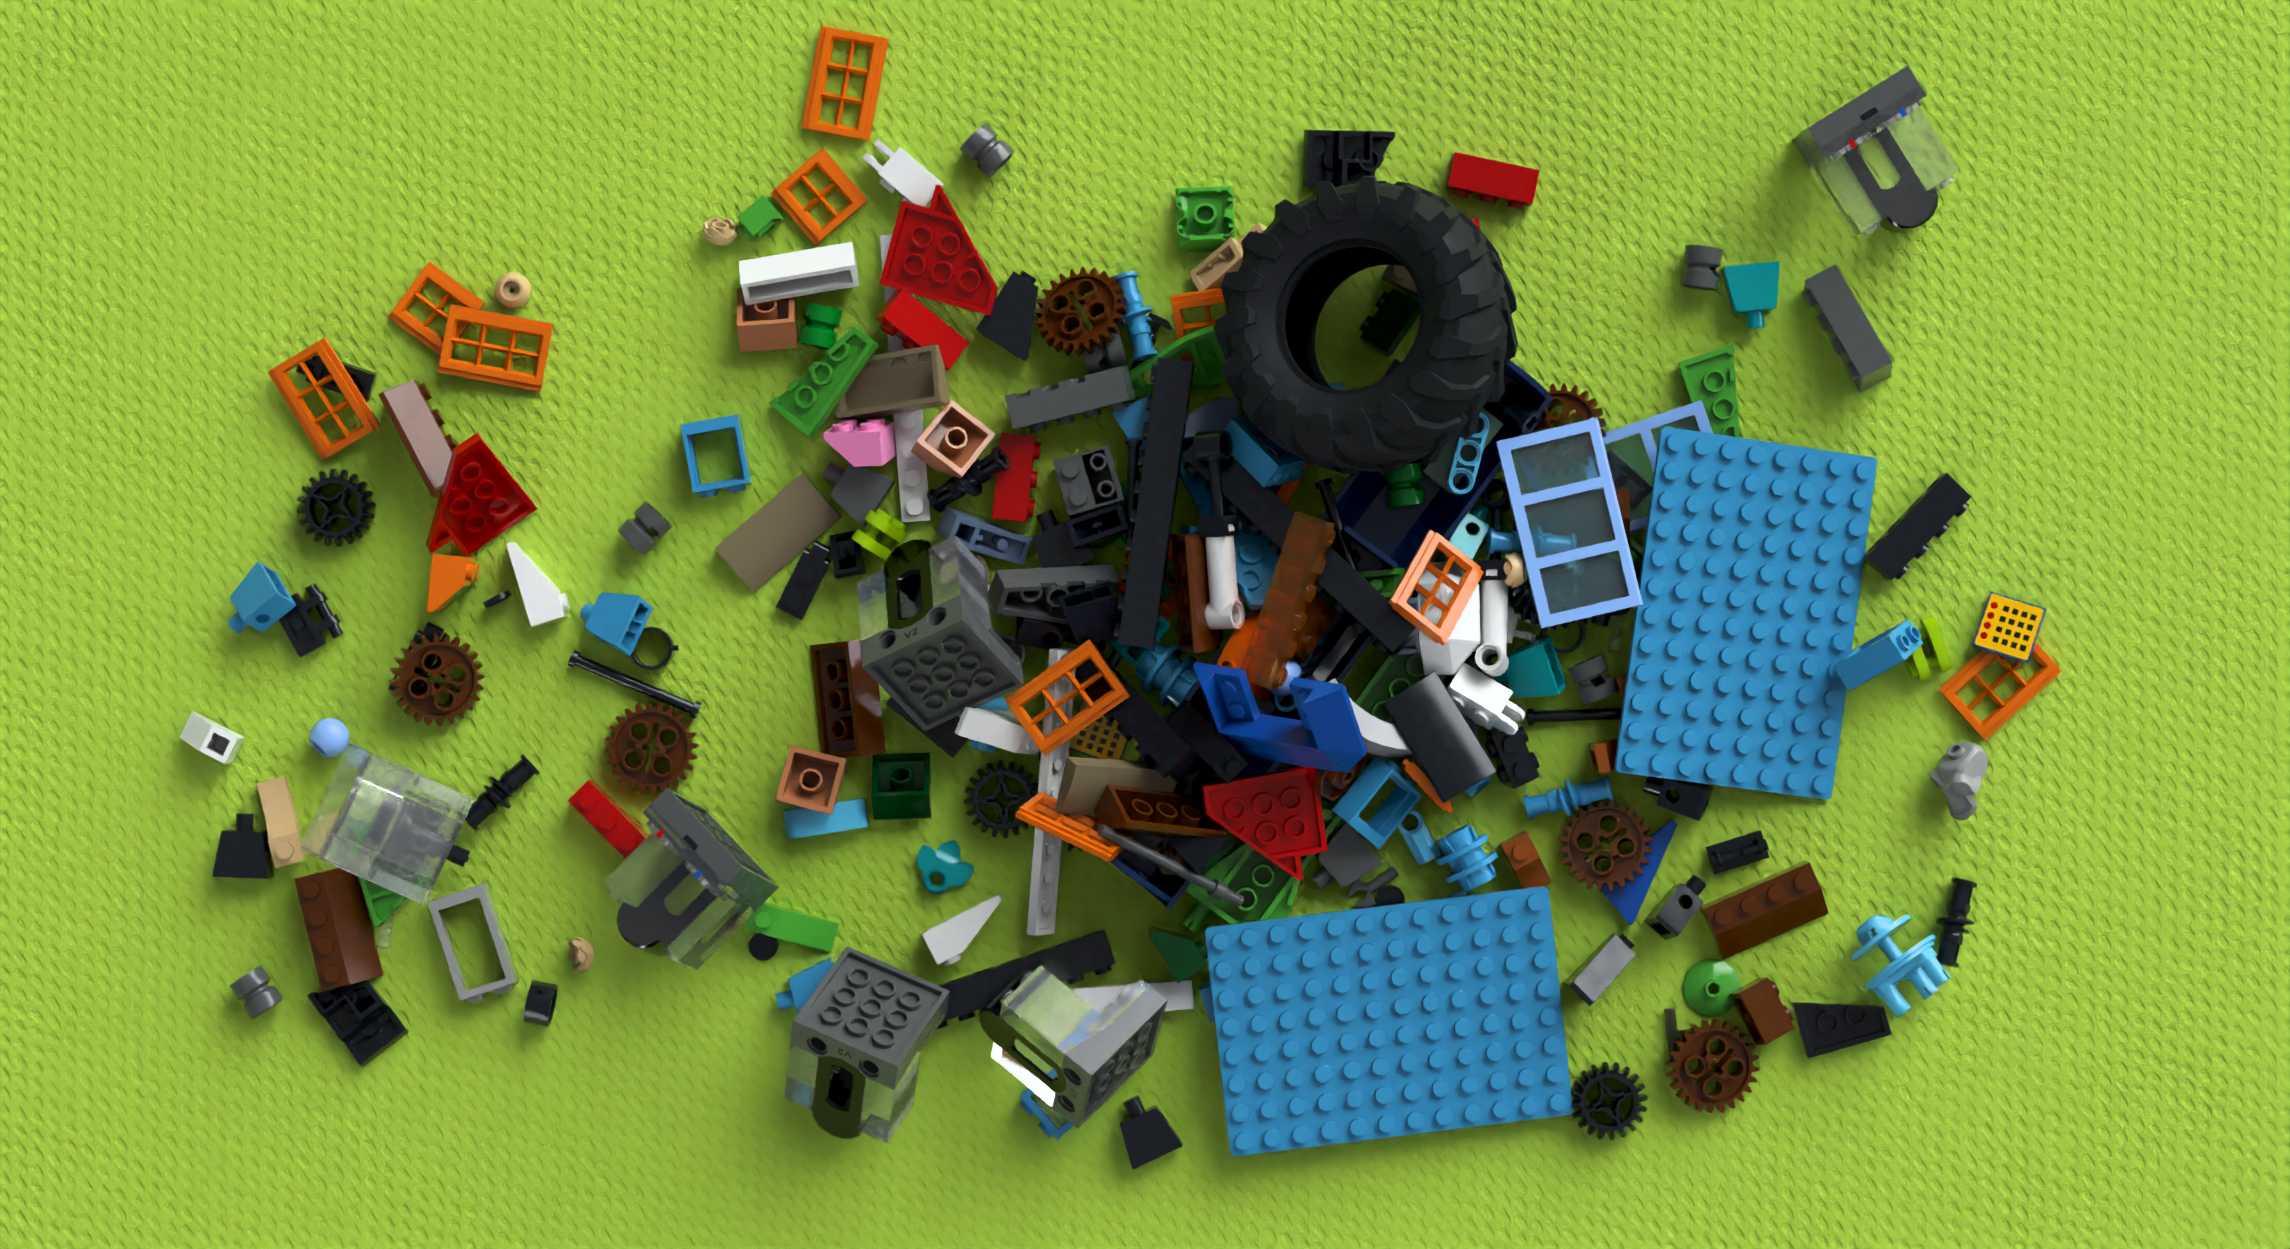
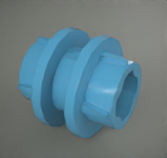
[1135,643,1198,706]
[1435,824,1498,892]

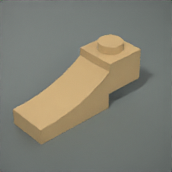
[1189,222,1267,291]
[257,776,307,868]

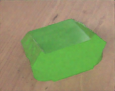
[1175,186,1235,254]

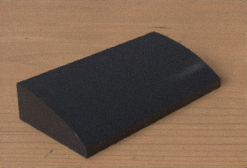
[1382,672,1496,803]

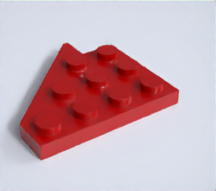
[879,184,999,316]
[426,432,537,556]
[1201,766,1328,881]

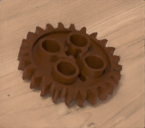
[1035,267,1128,356]
[1517,383,1607,476]
[389,632,485,726]
[605,701,699,795]
[1559,800,1653,892]
[1665,1019,1760,1113]

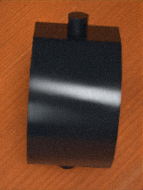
[1541,619,1588,653]
[631,627,679,670]
[524,980,558,1027]

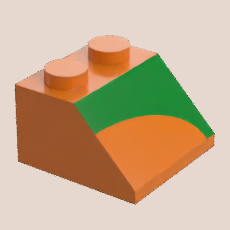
[427,554,479,612]

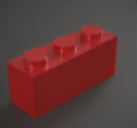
[1446,152,1540,210]
[875,289,969,371]
[992,432,1041,523]
[568,779,653,862]

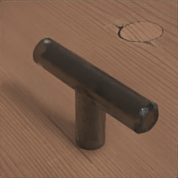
[1664,1008,1691,1060]

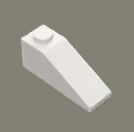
[506,542,570,627]
[954,707,1043,755]
[922,893,1003,966]

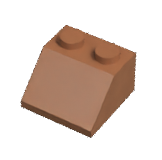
[736,288,798,352]
[911,399,996,478]
[775,745,848,815]

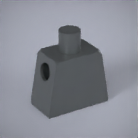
[822,462,896,527]
[1311,822,1383,890]

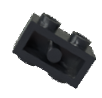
[1483,726,1540,789]

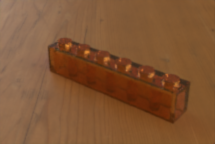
[1241,511,1336,690]

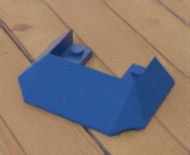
[1193,662,1367,773]

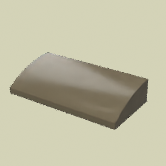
[835,344,950,420]
[715,473,841,592]
[1055,757,1177,815]

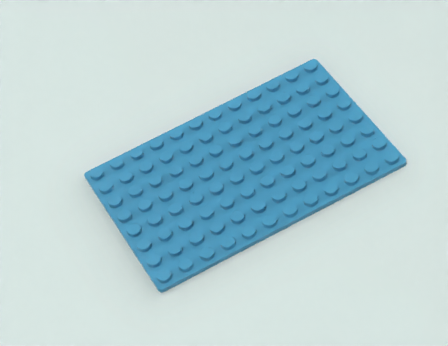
[1614,427,1877,799]
[1205,886,1573,1156]

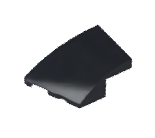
[1303,130,1395,188]
[307,981,409,1067]

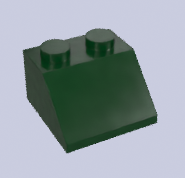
[1359,289,1420,357]
[871,752,932,820]
[1148,927,1208,983]

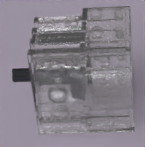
[301,743,474,906]

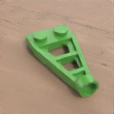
[1129,325,1226,397]

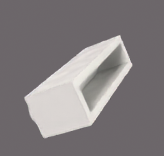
[739,242,860,305]

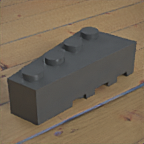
[1802,264,1893,393]
[1005,366,1136,433]
[987,564,1121,625]

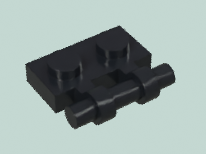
[279,583,344,657]

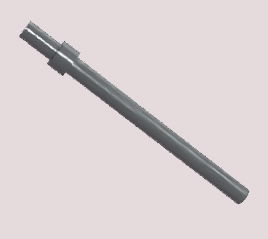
[1097,824,1244,907]

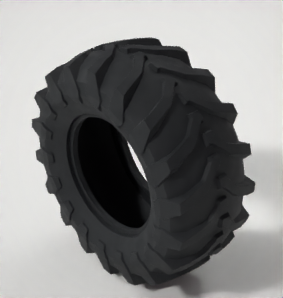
[1215,176,1518,476]

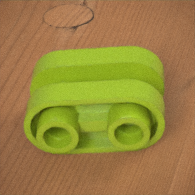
[851,508,908,563]
[1906,615,1952,681]

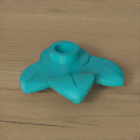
[917,840,974,894]

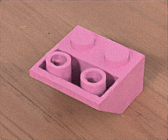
[823,417,896,467]

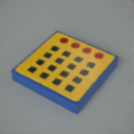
[1972,592,2046,664]
[1069,699,1128,760]

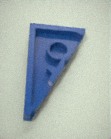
[1595,819,1678,925]

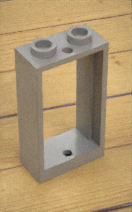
[428,883,519,1003]

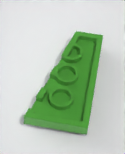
[769,326,879,438]
[1677,345,1740,438]

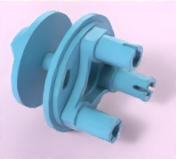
[1851,914,1951,1018]

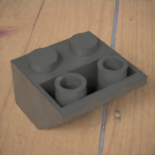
[1053,445,1125,519]

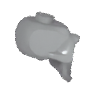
[1929,741,1988,820]

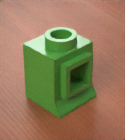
[737,195,784,240]

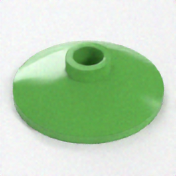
[1683,959,1741,1016]

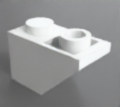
[180,711,245,764]

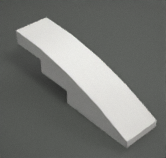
[1072,979,1194,1018]

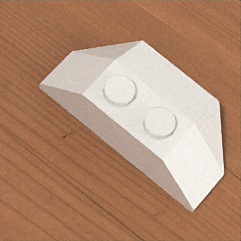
[1418,561,1481,677]

